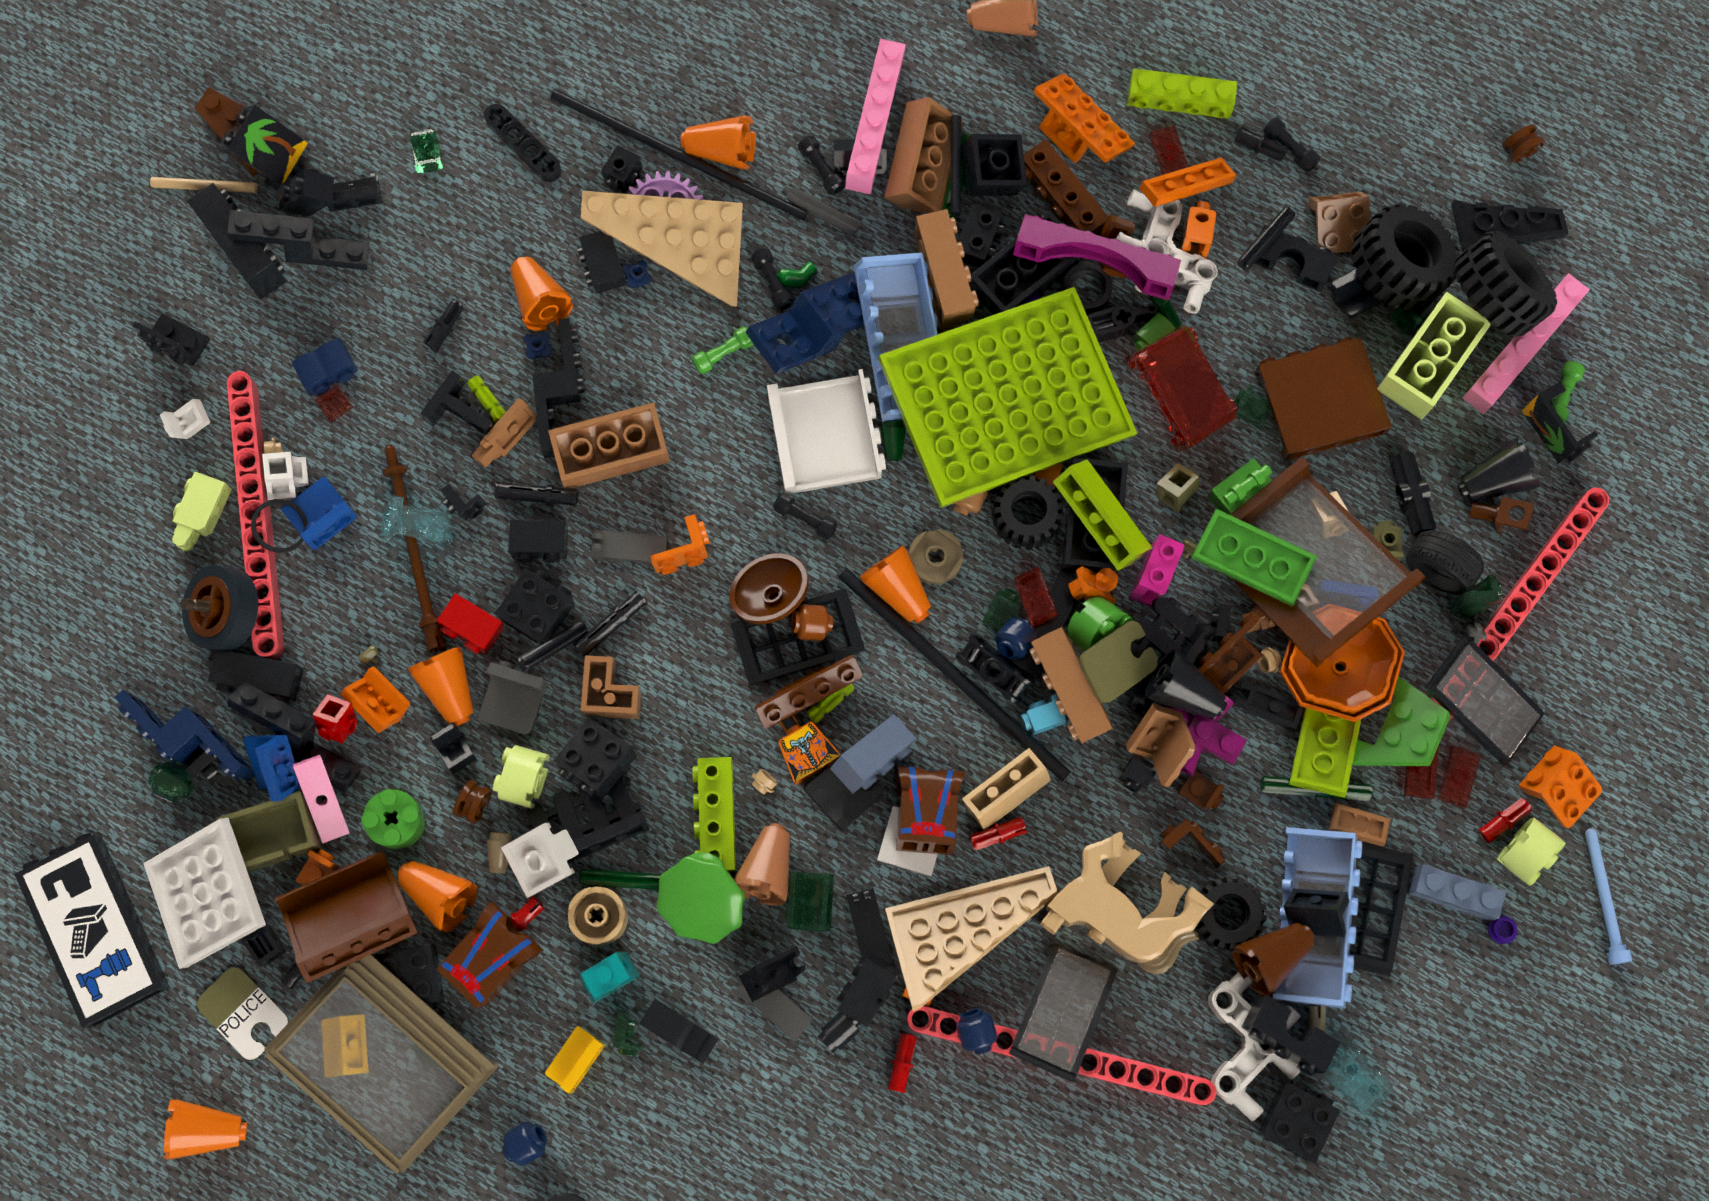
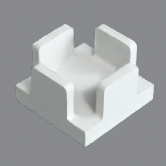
[501,822,579,898]

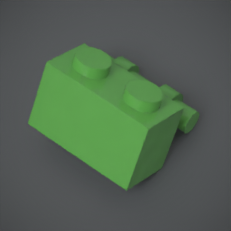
[1207,459,1272,515]

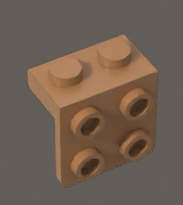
[1126,703,1195,787]

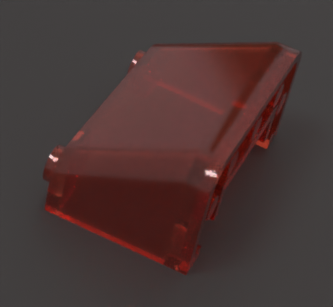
[1125,325,1238,452]

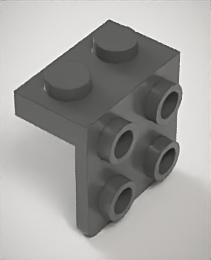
[478,661,548,735]

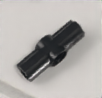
[1389,451,1437,536]

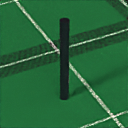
[950,115,961,216]

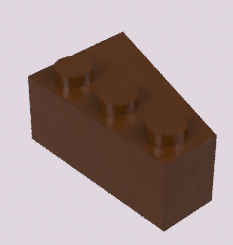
[194,87,258,178]

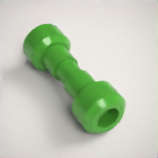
[691,326,754,374]
[1551,361,1585,423]

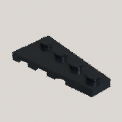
[1451,200,1569,252]

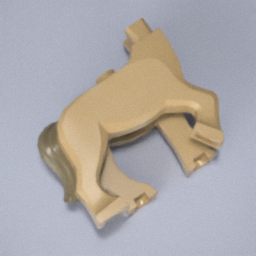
[1040,832,1214,974]

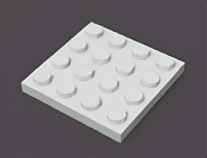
[143,818,266,969]

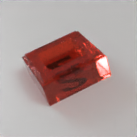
[315,385,354,423]

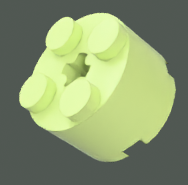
[493,745,550,809]
[1497,817,1566,886]

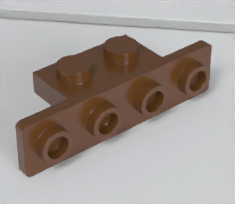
[1199,612,1264,694]
[755,655,863,729]

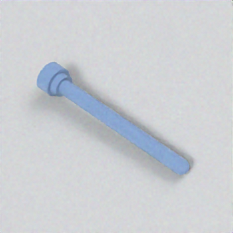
[1585,828,1632,965]

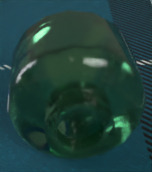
[148,762,194,803]

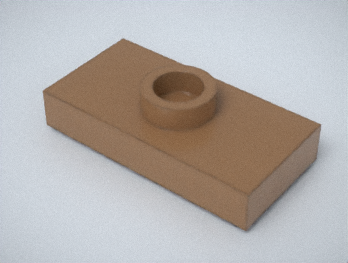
[1328,803,1390,847]

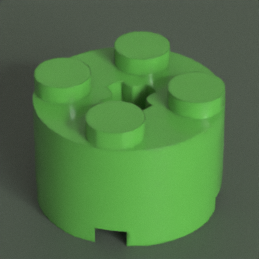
[1068,596,1134,652]
[361,789,425,849]

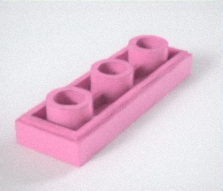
[293,755,350,844]

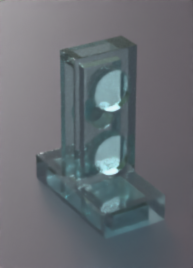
[379,496,454,544]

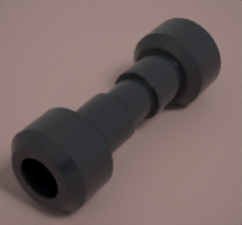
[1264,117,1320,172]
[797,135,846,195]
[751,248,795,311]
[773,492,838,540]

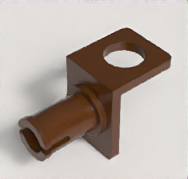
[1470,497,1534,535]

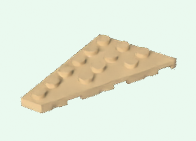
[581,191,743,307]
[885,866,1057,1011]

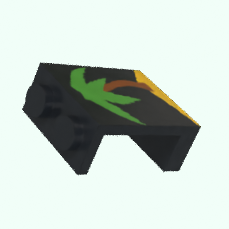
[219,105,308,188]
[1522,381,1598,464]

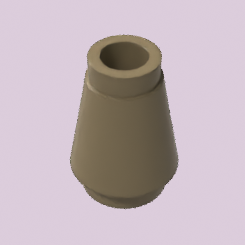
[487,832,513,874]

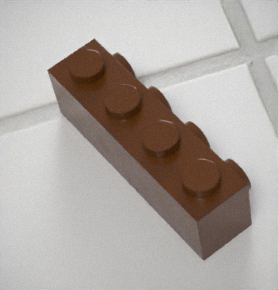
[1024,139,1109,235]

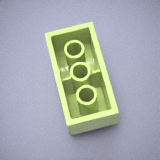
[1377,292,1491,420]

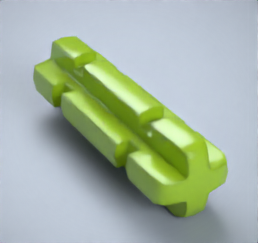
[467,375,506,423]
[807,683,854,723]

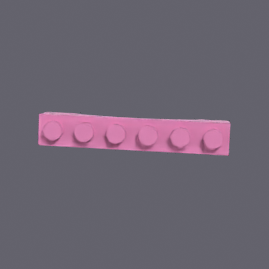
[845,39,906,195]
[1462,273,1590,415]

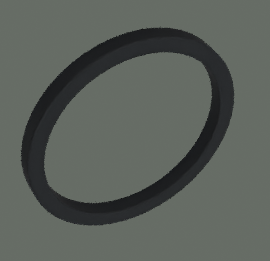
[251,499,308,553]

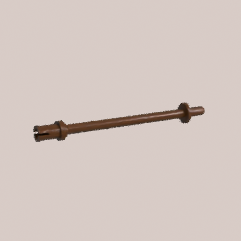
[382,445,445,652]

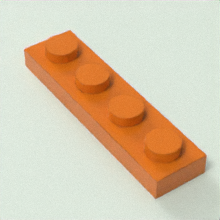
[1139,157,1237,207]

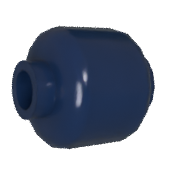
[995,618,1037,659]
[956,1008,998,1055]
[502,1122,547,1166]

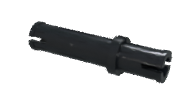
[494,481,578,507]
[573,590,648,657]

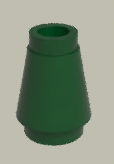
[880,421,906,461]

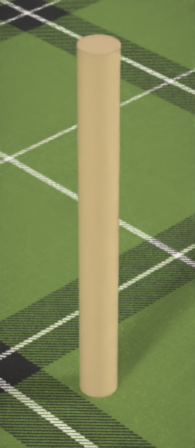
[150,177,258,193]

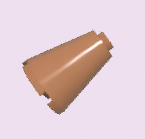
[967,0,1038,37]
[734,823,790,906]

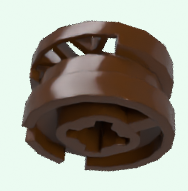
[1502,124,1546,163]
[453,779,492,824]

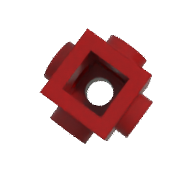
[312,694,358,744]

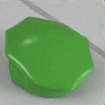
[656,853,745,944]

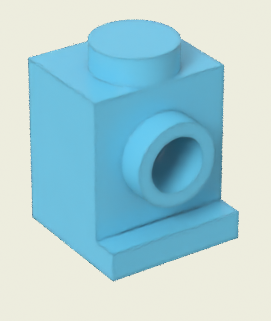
[1020,694,1066,735]

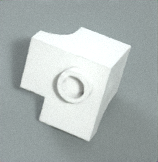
[262,452,309,501]

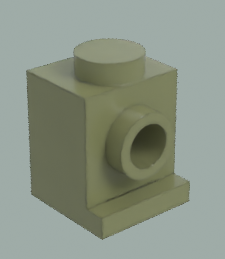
[1157,463,1199,513]
[1370,521,1404,563]

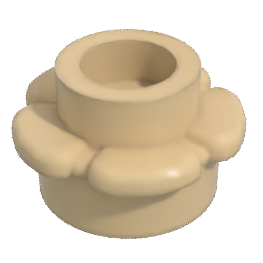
[264,438,283,454]
[1257,647,1282,673]
[752,769,778,794]

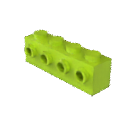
[1127,68,1237,119]
[1053,460,1152,571]
[693,757,736,873]

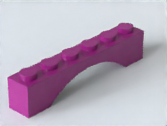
[1013,214,1181,301]

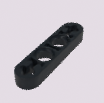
[484,104,562,182]

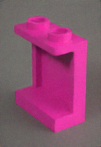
[1128,534,1185,608]

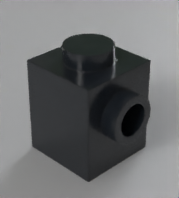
[601,145,642,192]

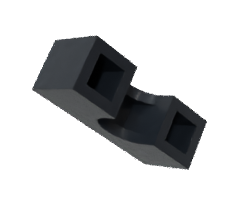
[1255,224,1338,292]
[1241,995,1341,1076]

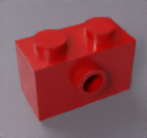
[437,593,504,655]

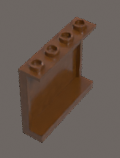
[1254,337,1392,461]
[275,850,417,983]

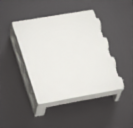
[767,369,886,494]

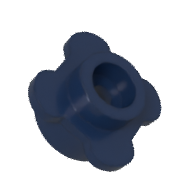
[622,260,652,288]
[523,331,552,359]

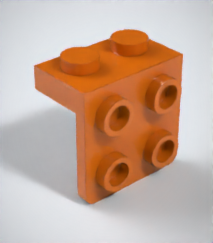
[650,514,710,575]
[1519,745,1602,828]

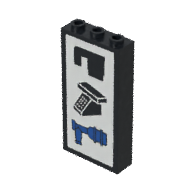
[15,833,170,1029]

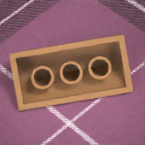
[884,97,963,213]
[914,209,978,333]
[548,402,670,489]
[1030,627,1114,743]

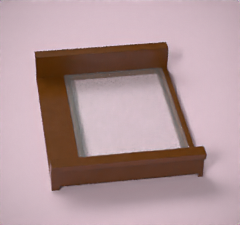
[1230,457,1425,668]

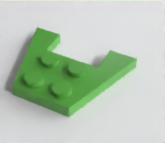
[1352,676,1451,766]

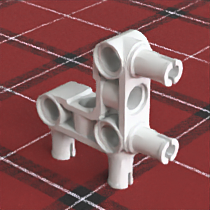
[1116,189,1218,314]
[1208,971,1301,1122]

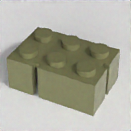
[218,791,323,873]

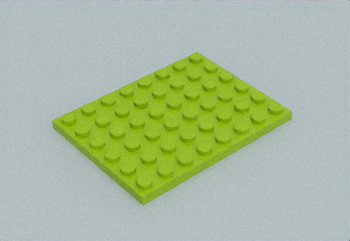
[878,287,1137,508]

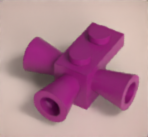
[1167,696,1247,776]

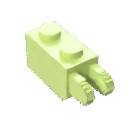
[172,472,232,552]

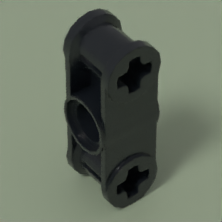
[955,633,1035,704]

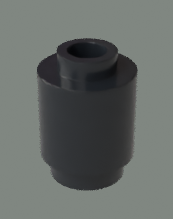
[818,1011,860,1053]

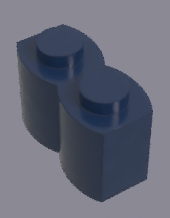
[291,338,358,395]

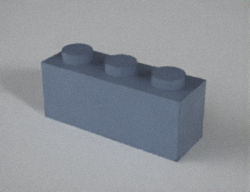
[830,714,917,794]
[1408,864,1506,921]

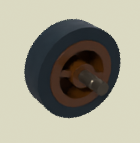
[180,565,258,651]

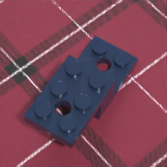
[745,272,889,374]
[114,690,254,781]

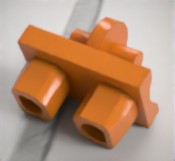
[1068,566,1118,604]

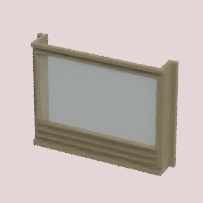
[264,955,499,1174]

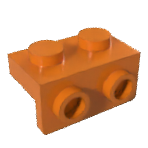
[340,666,410,733]

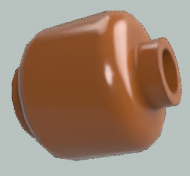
[791,604,833,641]

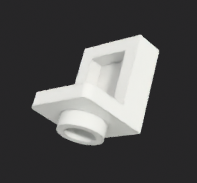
[160,399,211,439]

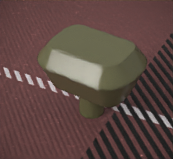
[1182,539,1197,559]
[359,645,379,665]

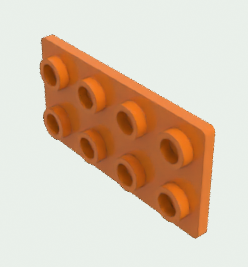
[1033,73,1135,163]

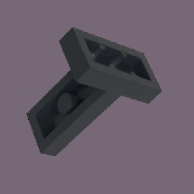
[420,370,494,435]

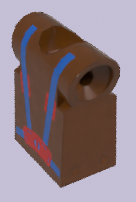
[895,765,965,855]
[436,901,544,1009]

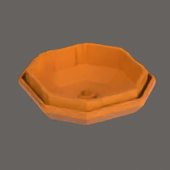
[1280,604,1405,722]

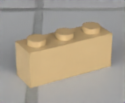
[962,748,1051,830]

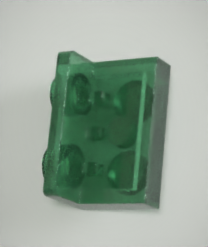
[1450,574,1502,619]
[786,871,834,932]

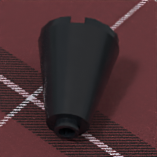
[1457,438,1540,501]
[1145,650,1227,719]

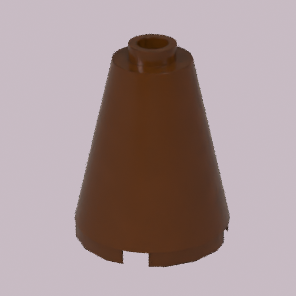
[1232,923,1314,996]

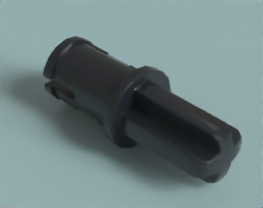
[1234,126,1287,162]
[423,300,464,352]

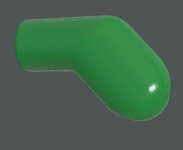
[777,261,818,287]

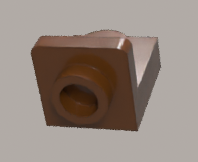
[1177,771,1225,812]

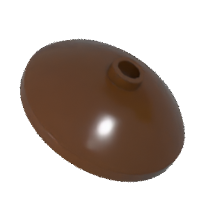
[729,553,809,624]

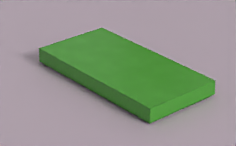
[1191,509,1317,607]

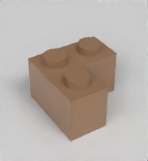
[580,656,642,719]

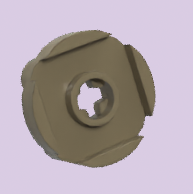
[909,529,963,585]

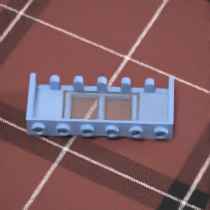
[854,253,938,422]
[1273,827,1362,1008]

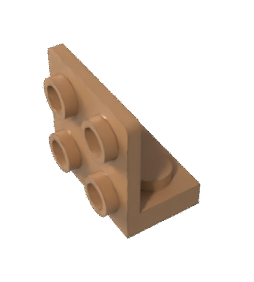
[1309,192,1370,253]

